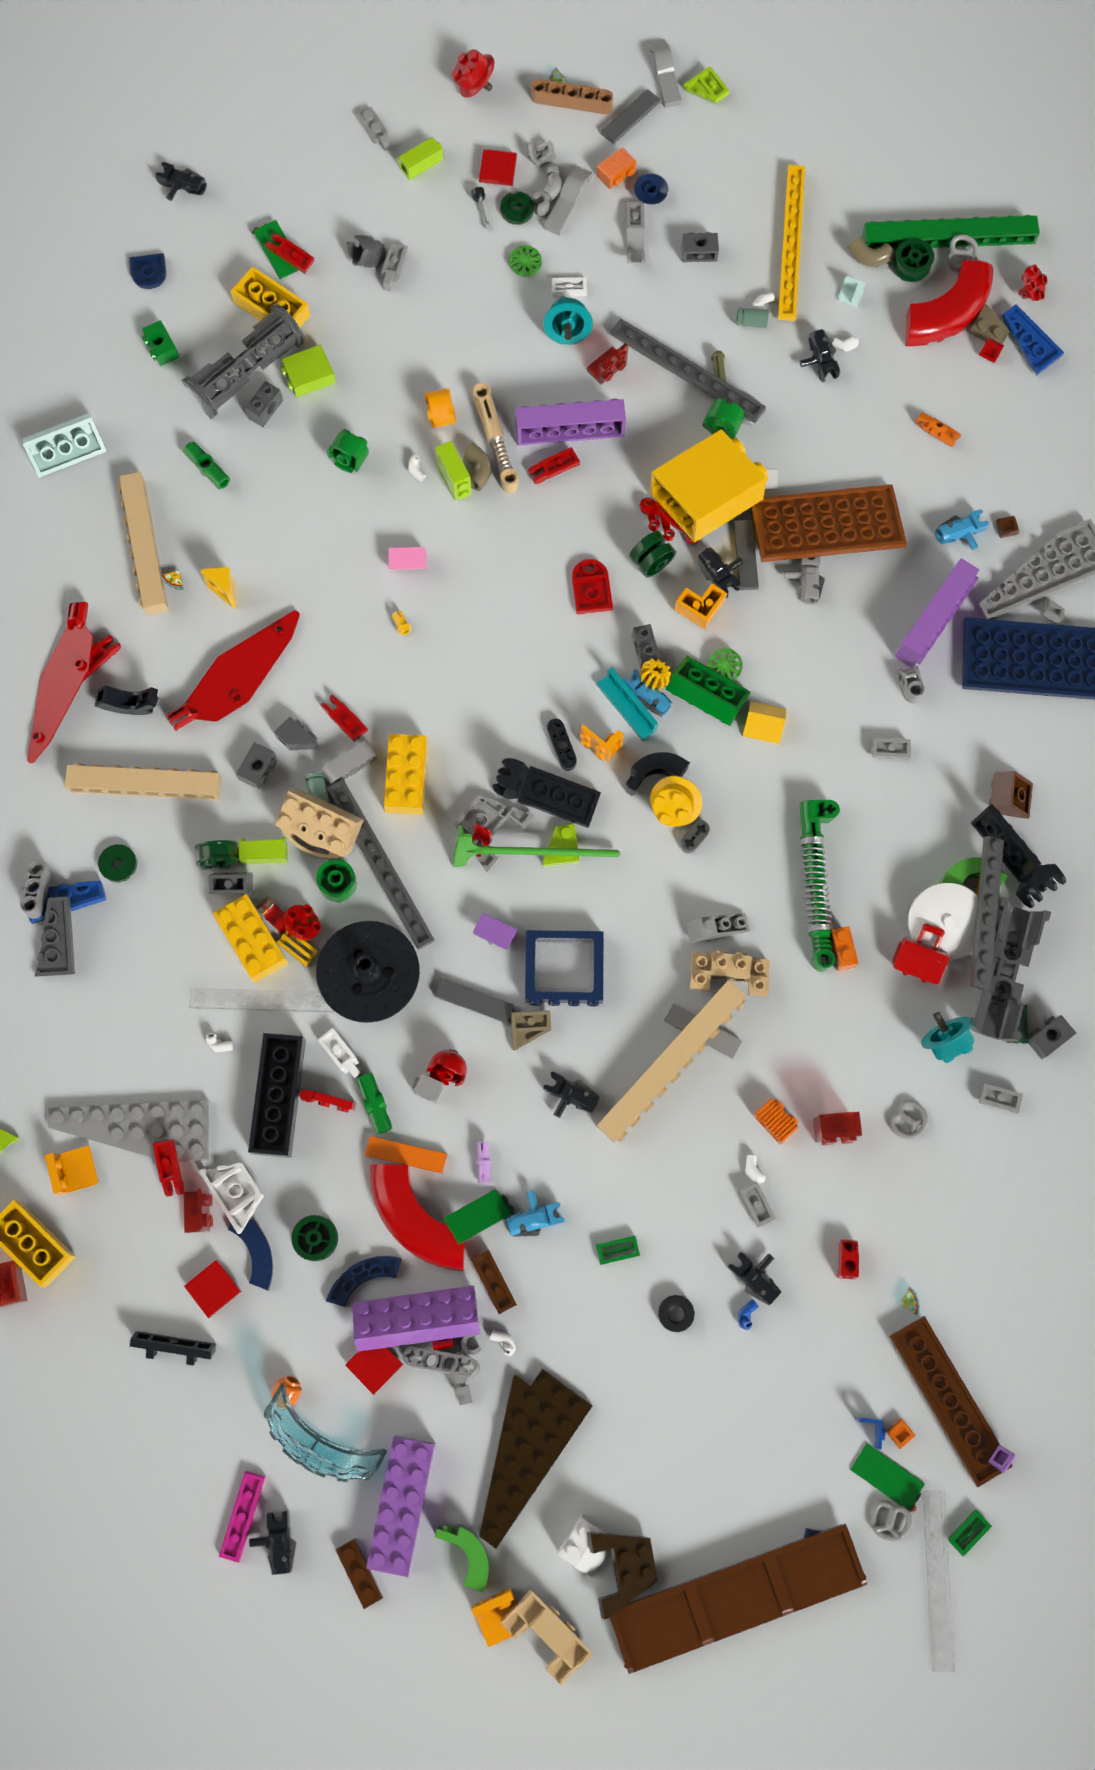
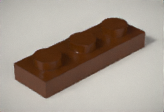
[471,1250,517,1314]
[336,1538,383,1609]

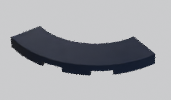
[228,1219,273,1291]
[326,1256,402,1307]

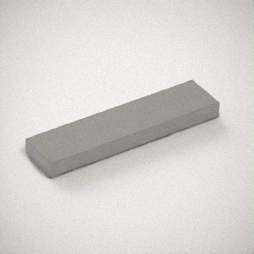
[664,1003,742,1059]

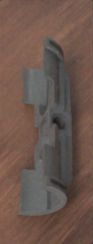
[181,304,305,420]
[971,897,1051,1042]

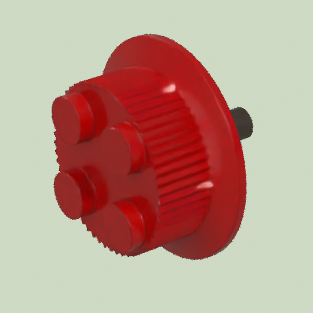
[451,49,495,98]

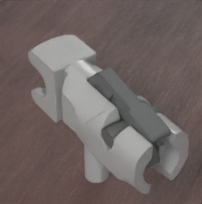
[784,557,825,605]

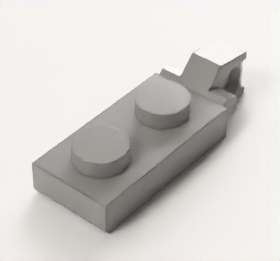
[357,107,390,151]
[381,243,408,291]

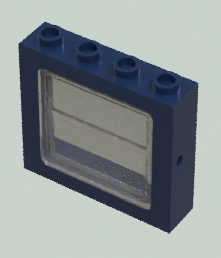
[525,930,604,1007]

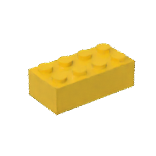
[230,266,311,327]
[384,734,428,814]
[213,894,288,983]
[0,1200,76,1287]

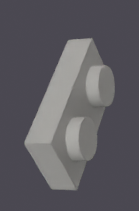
[872,737,911,760]
[978,1083,1023,1114]
[739,1182,776,1228]

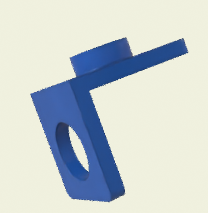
[855,1417,886,1450]

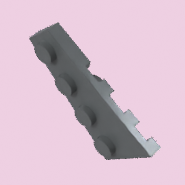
[35,896,75,977]

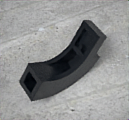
[94,685,158,715]
[626,752,690,796]

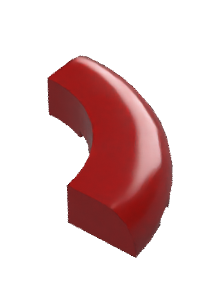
[906,260,994,346]
[370,1164,465,1272]

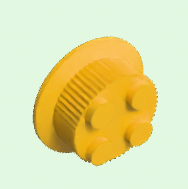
[650,776,703,827]

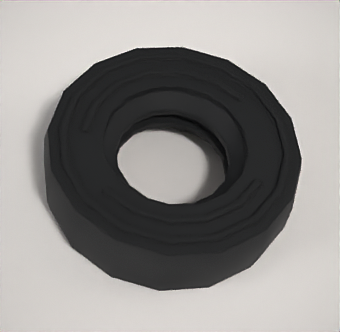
[658,1295,695,1333]

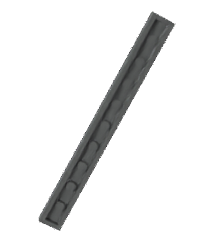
[610,319,766,423]
[327,779,435,950]

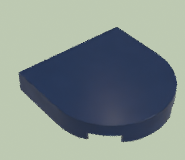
[129,253,167,289]

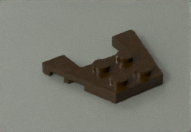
[587,1532,658,1620]

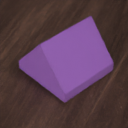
[988,1444,1016,1473]

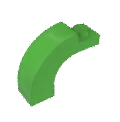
[939,857,1008,886]
[435,1524,489,1593]

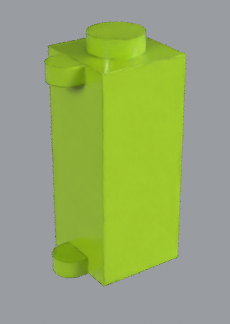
[396,137,444,180]
[236,836,288,865]

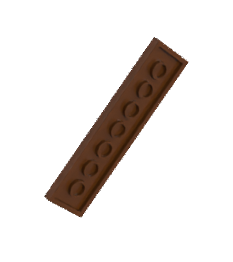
[889,1316,1013,1487]

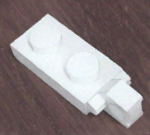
[317,1028,362,1079]

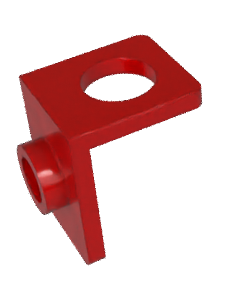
[472,824,492,857]

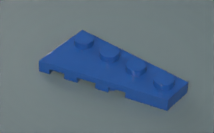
[1002,304,1064,376]
[22,880,107,924]

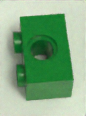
[142,320,180,366]

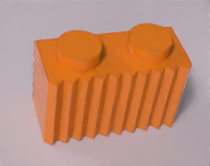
[597,147,637,189]
[830,926,859,971]
[752,1098,799,1145]

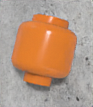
[271,1375,302,1409]

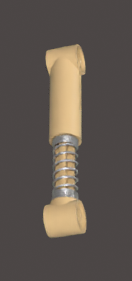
[473,383,519,493]

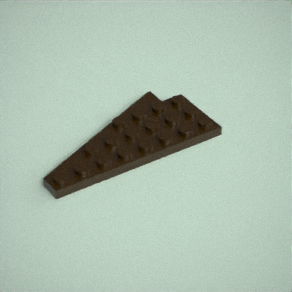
[479,1369,592,1549]

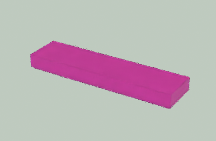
[219,1471,266,1563]

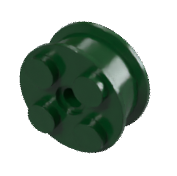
[893,239,934,282]
[195,840,239,870]
[291,1215,338,1261]

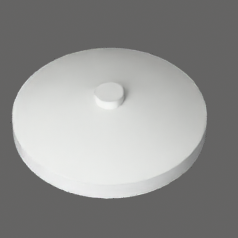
[908,883,978,960]

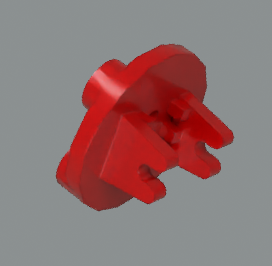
[1018,264,1048,301]
[283,904,322,941]

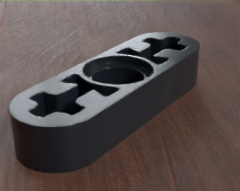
[547,718,577,771]

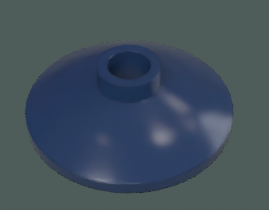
[634,174,668,205]

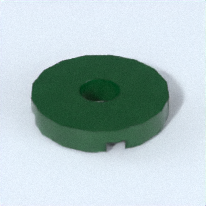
[500,192,534,225]
[98,844,138,883]

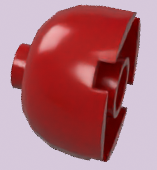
[426,1049,467,1086]

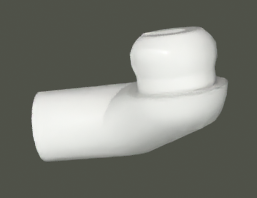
[753,292,774,309]
[832,336,859,352]
[408,455,426,482]
[206,1033,234,1052]
[745,1155,765,1183]
[490,1330,516,1356]

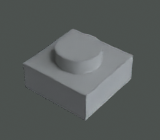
[1043,600,1065,624]

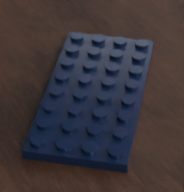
[962,617,1095,700]

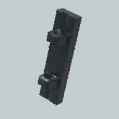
[129,1331,216,1366]

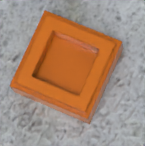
[886,1418,916,1449]

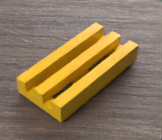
[276,930,319,967]

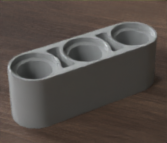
[321,741,378,785]
[20,860,51,919]

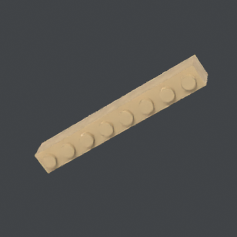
[117,472,169,615]
[64,763,222,800]

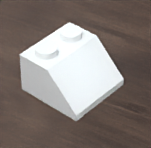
[558,1515,611,1577]

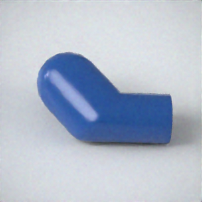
[738,1299,759,1330]

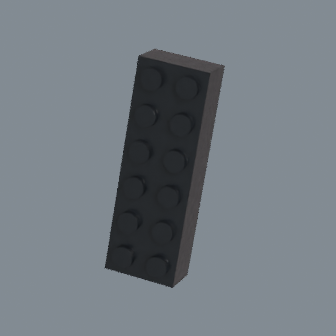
[248,1033,306,1158]

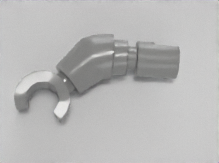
[532,163,563,217]
[448,1335,482,1405]

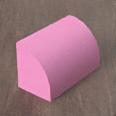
[389,547,426,570]

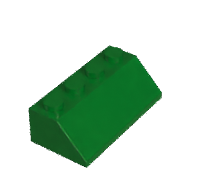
[665,656,751,726]

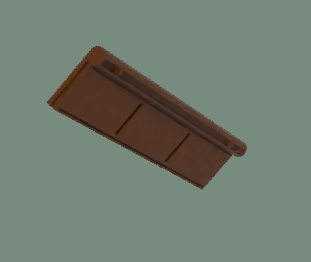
[610,1523,868,1674]

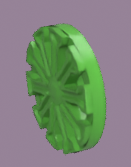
[509,245,542,277]
[708,648,743,681]

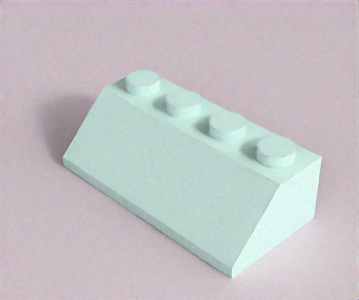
[22,413,106,477]

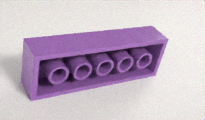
[516,399,626,446]
[894,558,980,668]
[352,1285,480,1352]
[366,1435,436,1577]

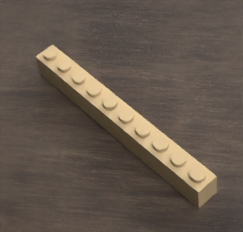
[597,980,746,1143]

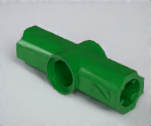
[183,441,230,490]
[357,1073,393,1135]

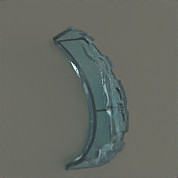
[264,1383,387,1482]

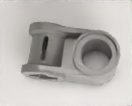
[897,666,925,704]

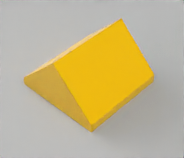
[200,567,236,609]
[743,701,786,744]

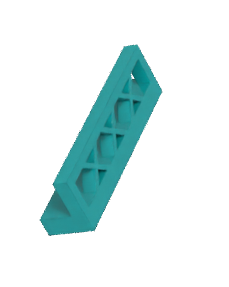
[597,667,658,741]

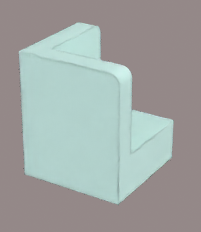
[838,276,866,307]

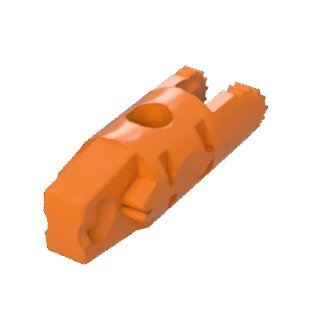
[916,413,961,447]

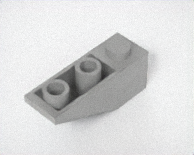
[686,913,750,943]

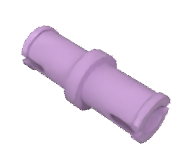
[476,1142,492,1183]

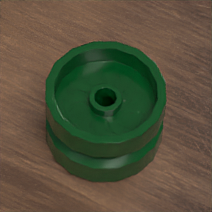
[629,531,676,578]

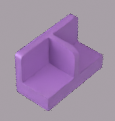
[473,913,518,950]

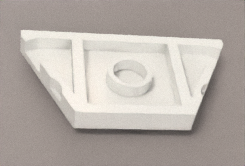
[199,1163,264,1234]

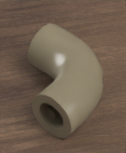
[847,237,895,267]
[463,443,491,491]

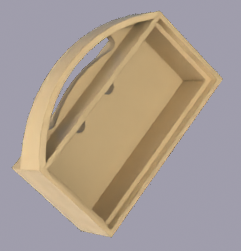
[275,788,364,858]

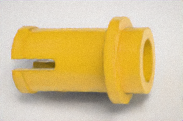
[392,611,411,635]

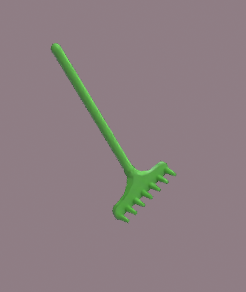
[453,825,620,867]

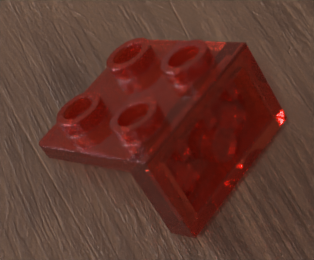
[587,343,629,385]
[183,1188,213,1233]

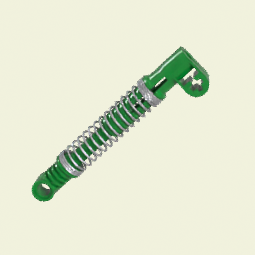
[799,800,840,972]

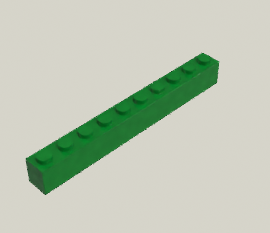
[862,215,1040,250]

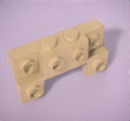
[689,950,770,998]
[499,1590,593,1685]

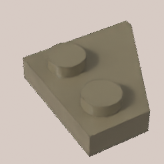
[969,304,1010,345]
[511,1010,551,1050]

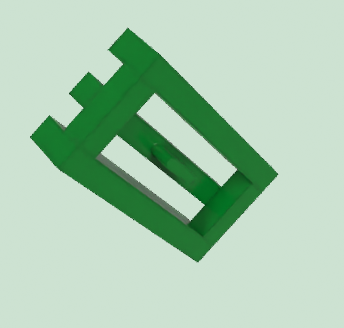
[596,1236,640,1265]
[946,1509,992,1557]

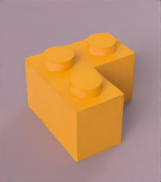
[674,584,727,630]

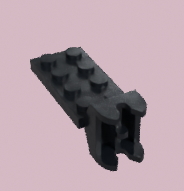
[492,758,601,828]
[971,804,1066,908]

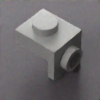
[527,140,556,167]

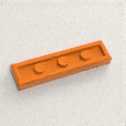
[365,1136,448,1174]

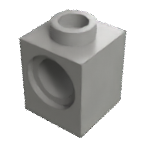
[412,1074,444,1103]

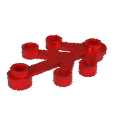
[640,498,699,545]

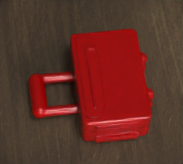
[892,923,950,985]

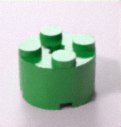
[702,399,745,439]
[327,429,369,473]
[316,860,357,903]

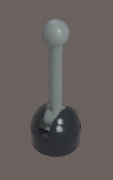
[471,187,490,229]

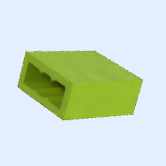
[280,344,336,398]
[435,441,471,500]

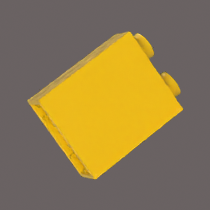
[650,429,768,542]

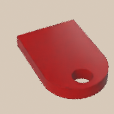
[572,559,613,615]

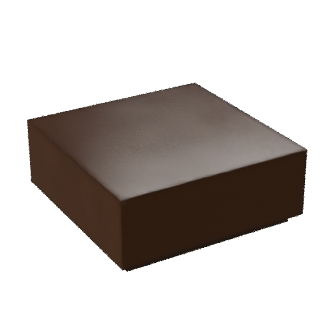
[996,516,1020,538]

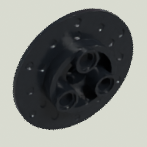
[316,921,420,1023]

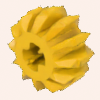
[639,658,672,691]

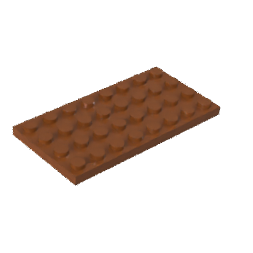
[750,484,907,563]

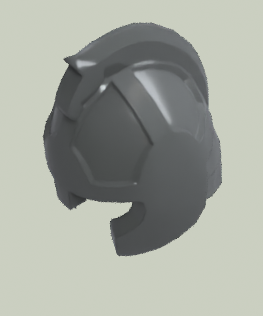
[346,235,385,268]

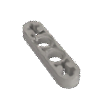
[403,1347,480,1378]

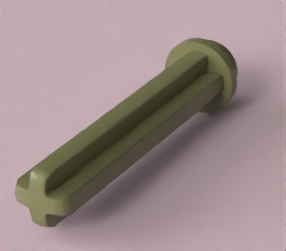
[711,351,726,382]

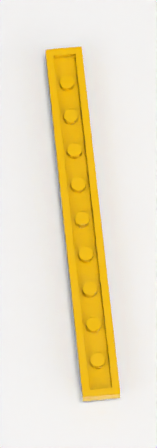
[778,165,805,321]

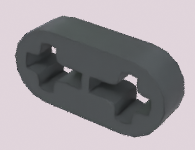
[680,821,710,853]

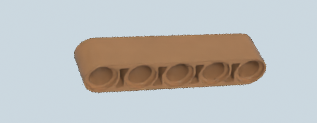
[531,79,613,114]

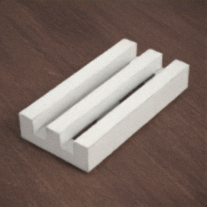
[551,277,587,297]

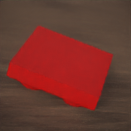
[479,149,517,186]
[184,1260,242,1318]
[345,1348,404,1395]

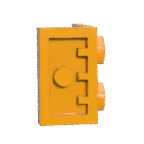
[579,725,624,763]
[45,1146,99,1196]
[471,1587,527,1647]

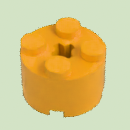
[424,388,457,428]

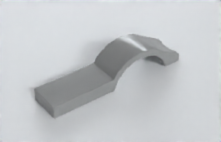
[648,39,682,108]
[544,166,593,235]
[626,202,645,264]

